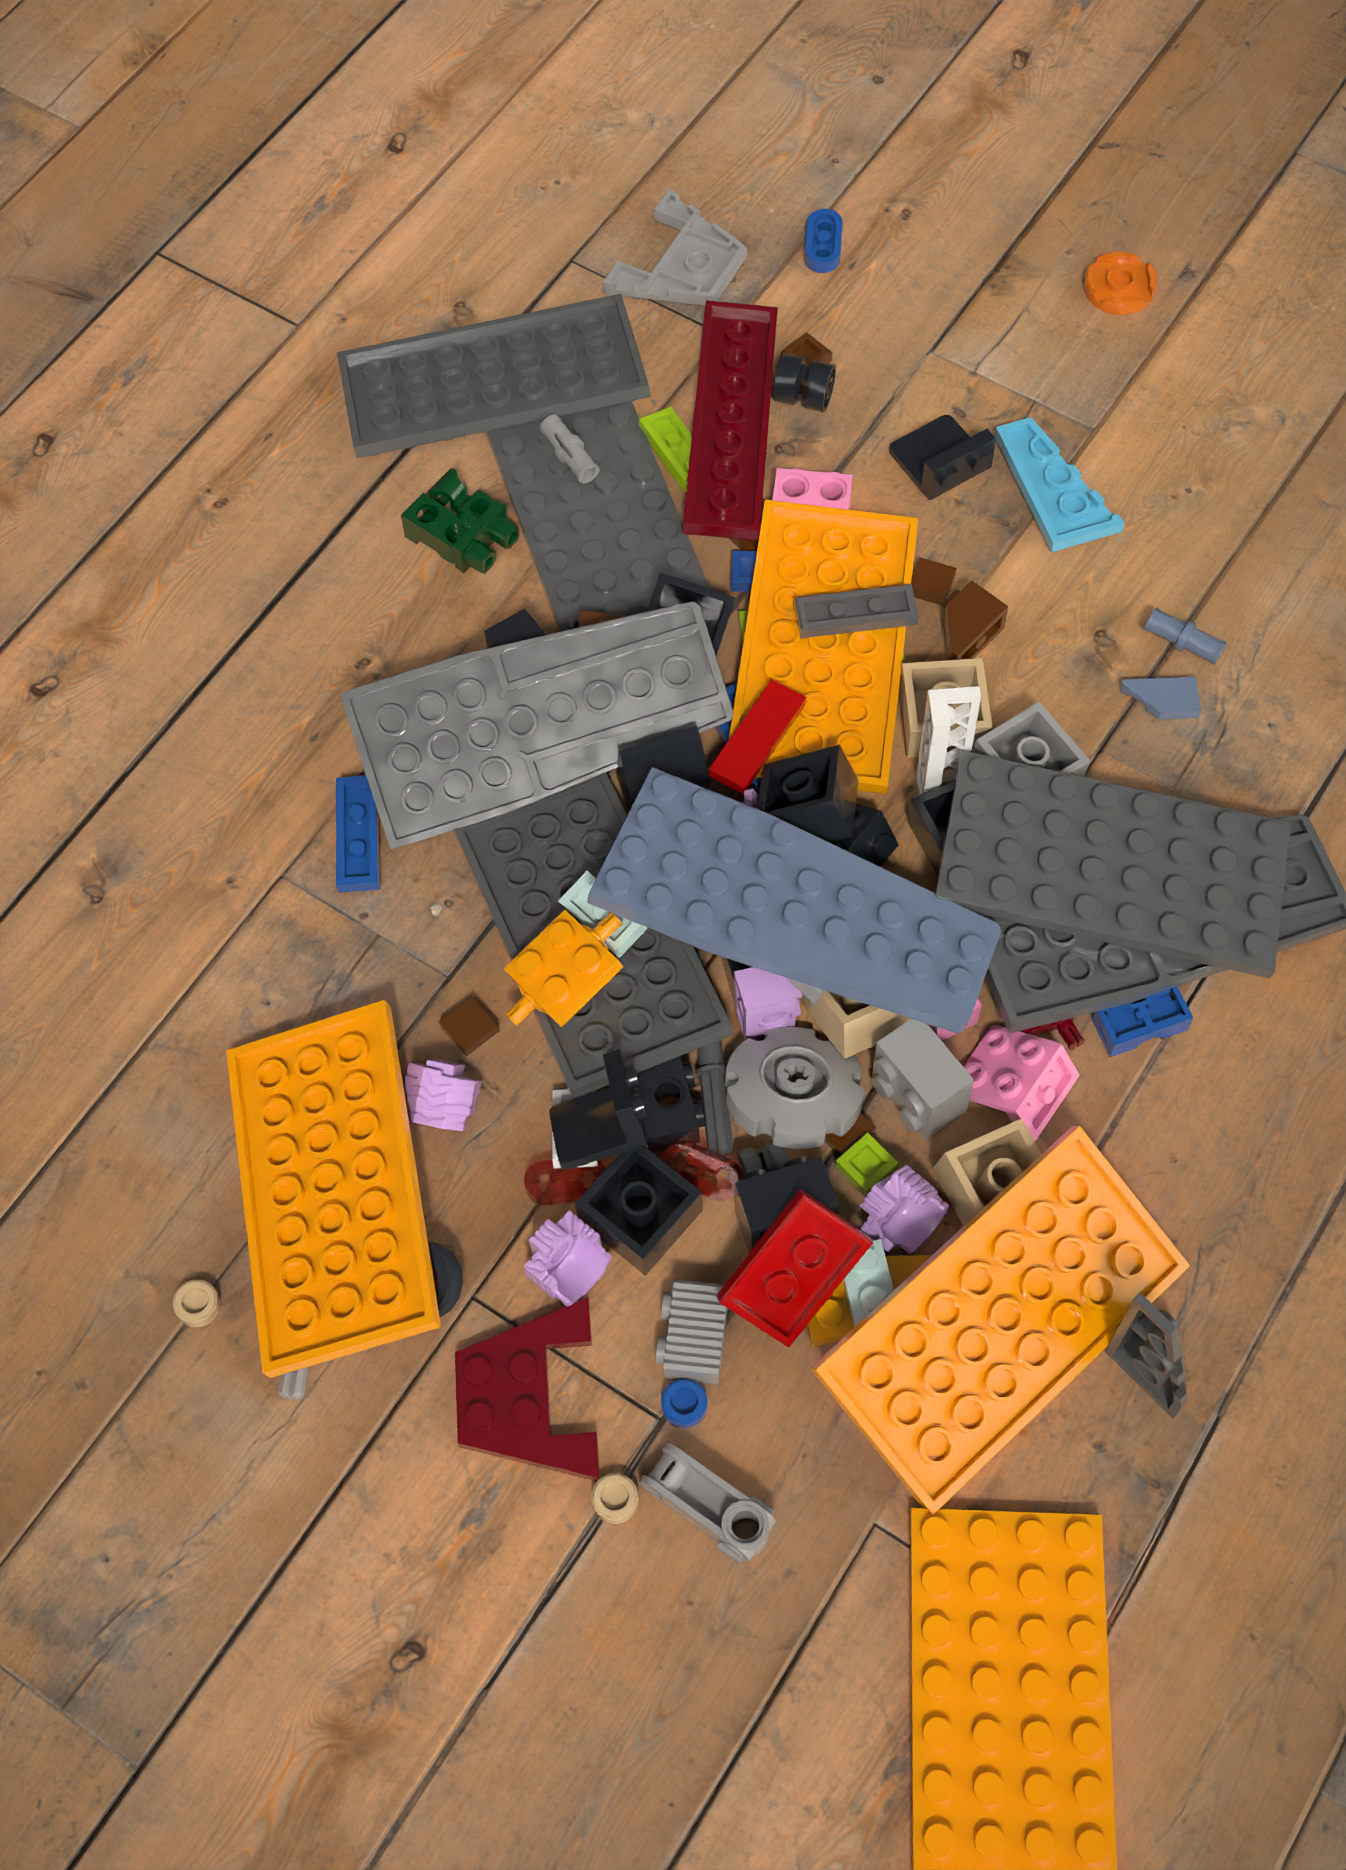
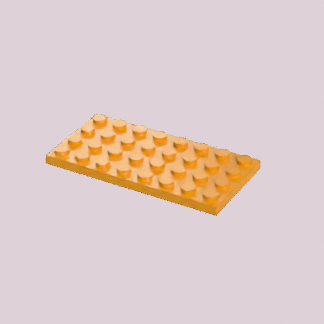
[729,500,918,794]
[226,1000,441,1378]
[810,1126,1190,1515]
[910,1508,1117,1870]

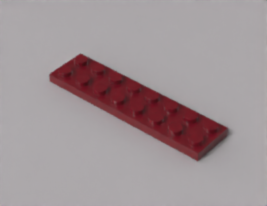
[682,300,778,541]

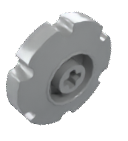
[724,1027,865,1149]

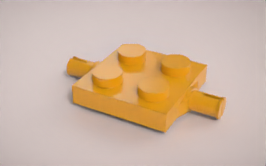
[504,910,623,1027]

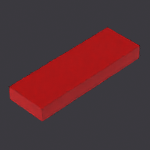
[709,679,807,795]

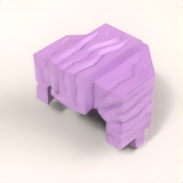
[403,1059,482,1131]
[860,1165,949,1256]
[523,1210,612,1307]

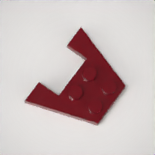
[455,1298,600,1481]

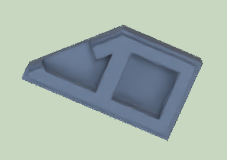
[1120,677,1201,720]

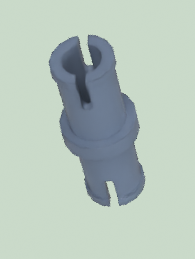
[1144,607,1227,665]

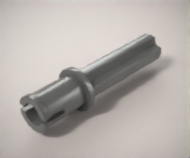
[695,1039,734,1158]

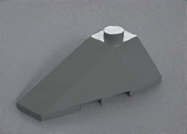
[1105,1293,1188,1418]

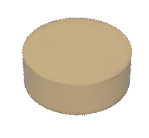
[173,1279,221,1327]
[591,1473,639,1524]

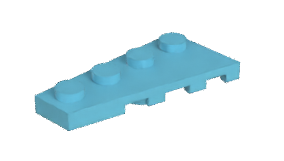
[995,417,1125,552]

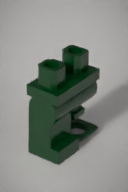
[401,468,519,574]

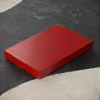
[716,1189,873,1348]

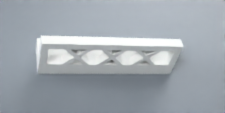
[916,686,981,795]

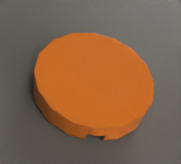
[1083,251,1158,315]

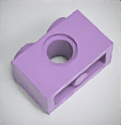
[734,967,802,1041]

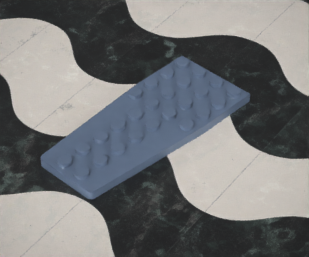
[587,767,1001,1033]

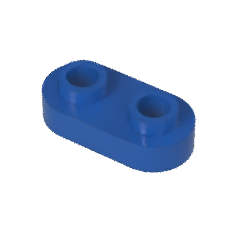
[805,209,843,273]

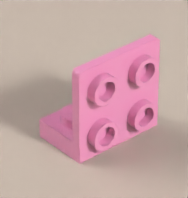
[963,1025,1079,1142]

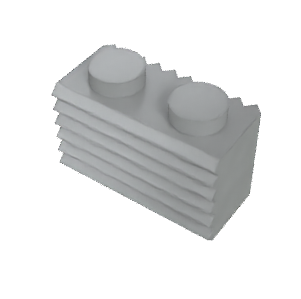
[656,1279,727,1385]

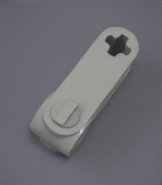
[638,1442,777,1563]

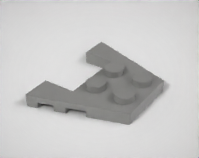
[602,189,747,306]

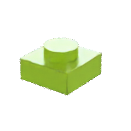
[835,1133,899,1197]

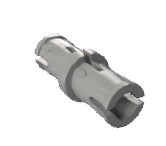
[540,414,600,484]

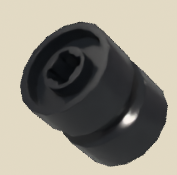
[773,353,836,412]

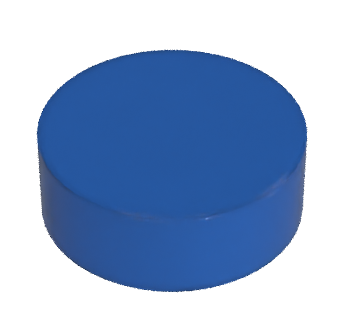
[661,1379,707,1428]

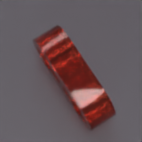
[661,1140,744,1201]
[524,1160,606,1206]

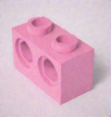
[772,468,853,510]

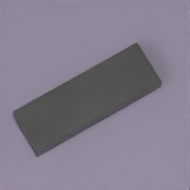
[794,584,919,638]

